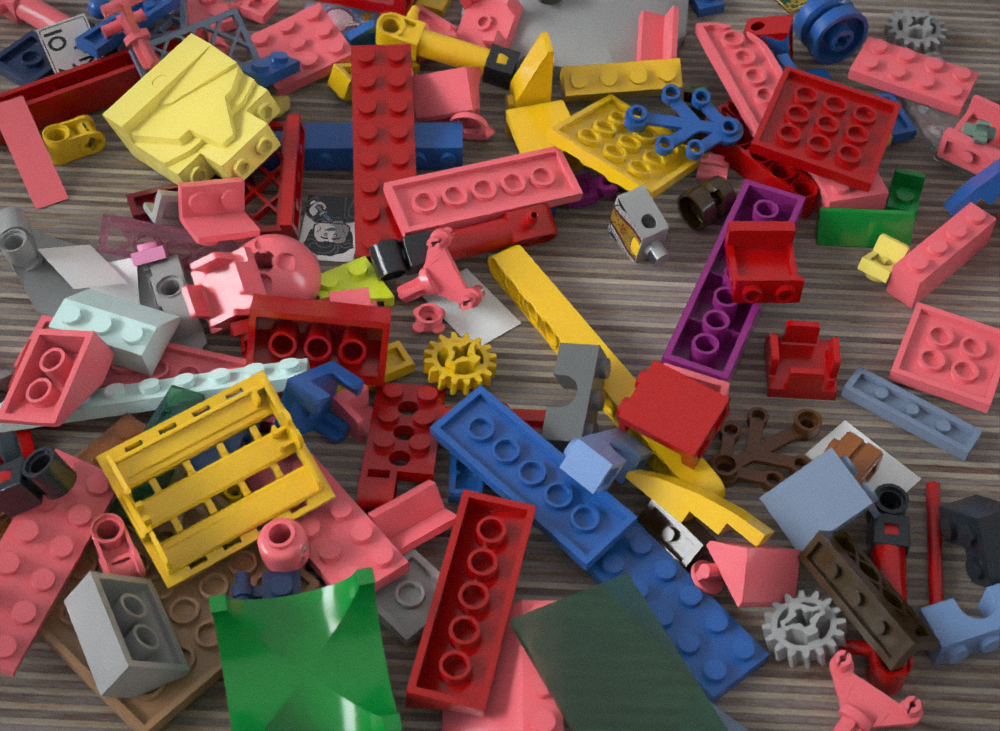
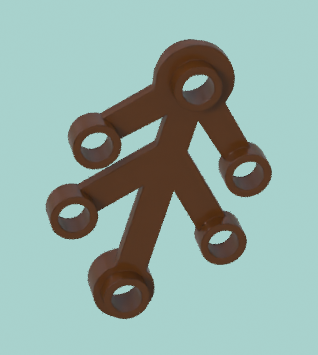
[707,407,822,493]

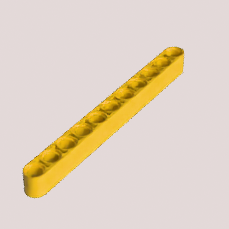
[487,244,725,498]

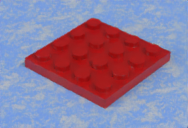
[749,65,902,193]

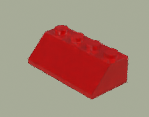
[246,294,391,387]

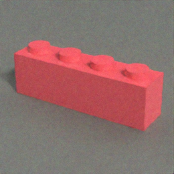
[886,202,997,309]

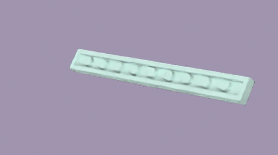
[0,358,310,433]

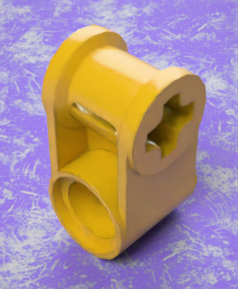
[42,115,106,165]

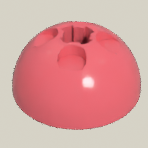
[239,234,322,300]

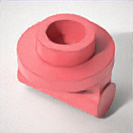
[696,154,730,181]
[691,560,723,596]

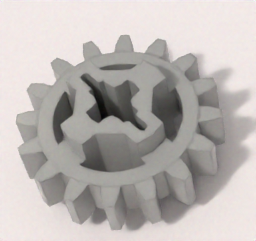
[883,7,948,56]
[762,590,848,669]

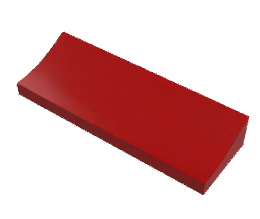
[406,489,536,717]

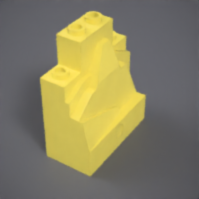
[102,33,281,185]

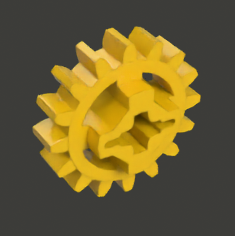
[423,332,497,396]

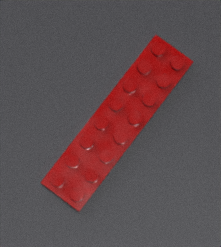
[351,44,416,263]

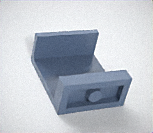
[760,447,881,552]

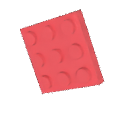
[250,2,351,96]
[888,302,1000,414]

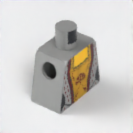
[607,185,670,267]

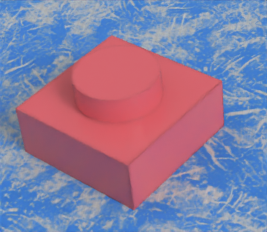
[239,0,279,25]

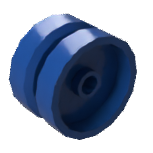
[793,0,869,65]

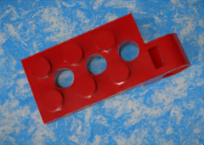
[357,382,446,513]

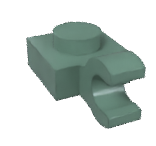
[960,119,997,145]

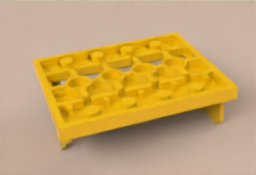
[96,370,335,590]

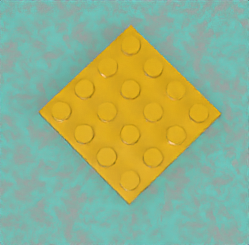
[546,94,707,199]

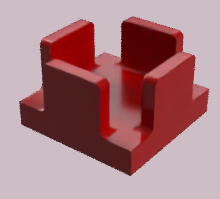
[764,320,841,401]

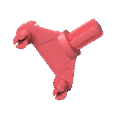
[100,0,160,70]
[397,227,485,310]
[829,650,923,731]

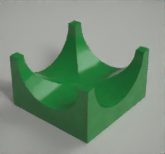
[209,567,403,731]

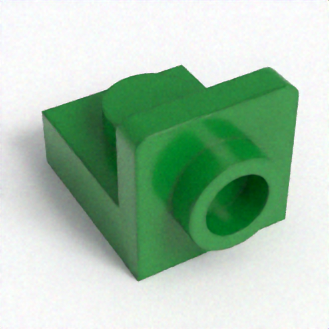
[885,168,926,221]

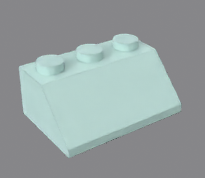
[49,289,181,376]

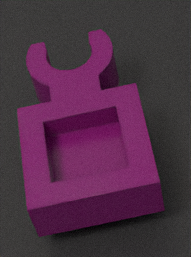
[566,173,617,209]

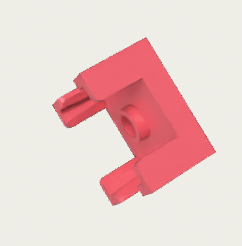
[443,0,523,49]

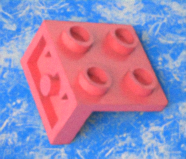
[178,177,260,246]

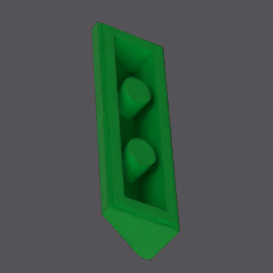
[815,207,915,248]

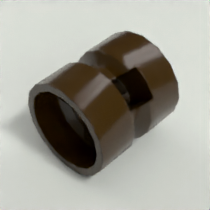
[677,176,737,230]

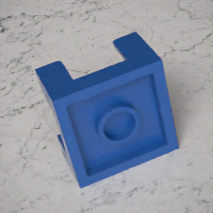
[274,361,365,457]

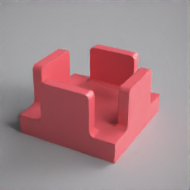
[181,247,267,335]

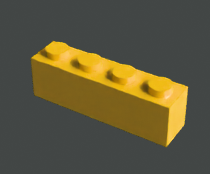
[559,58,683,103]

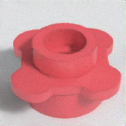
[412,303,446,334]

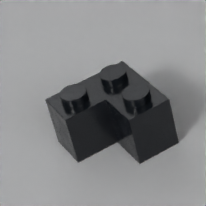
[938,495,1000,588]

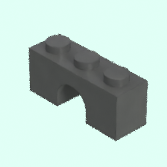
[541,343,611,453]

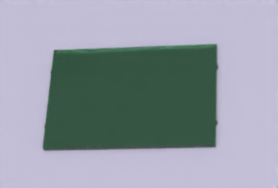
[509,573,728,731]

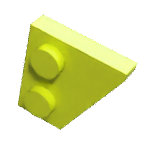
[316,256,395,307]

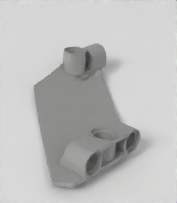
[0,207,209,350]

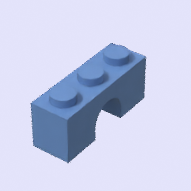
[559,427,653,494]
[917,583,1000,666]

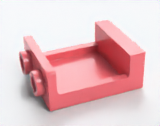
[936,95,1000,175]

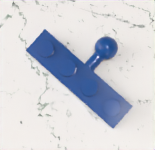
[75,0,181,59]

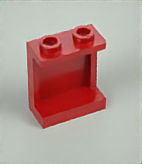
[724,221,805,304]
[616,360,730,470]

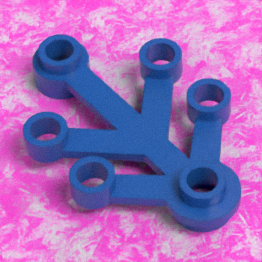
[624,84,743,161]

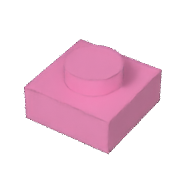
[130,240,169,267]

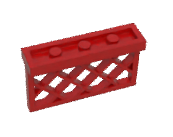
[244,114,306,240]

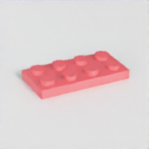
[847,36,979,116]

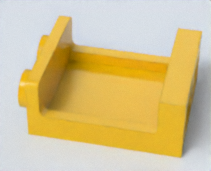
[505,100,583,172]

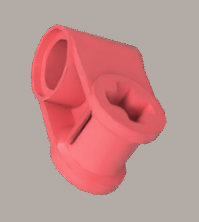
[90,513,147,578]

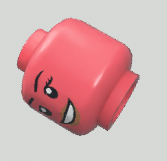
[257,518,310,573]

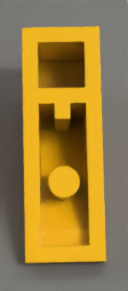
[505,32,554,110]

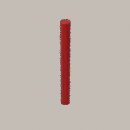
[925,481,944,605]

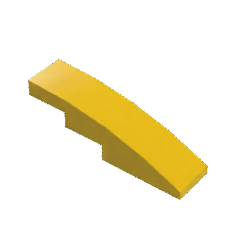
[625,469,775,547]

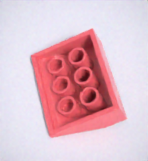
[442,600,564,731]

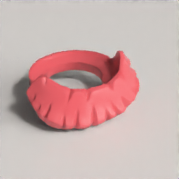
[450,112,495,141]

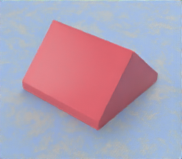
[412,67,481,123]
[706,541,801,607]

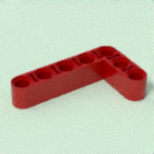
[705,99,819,219]

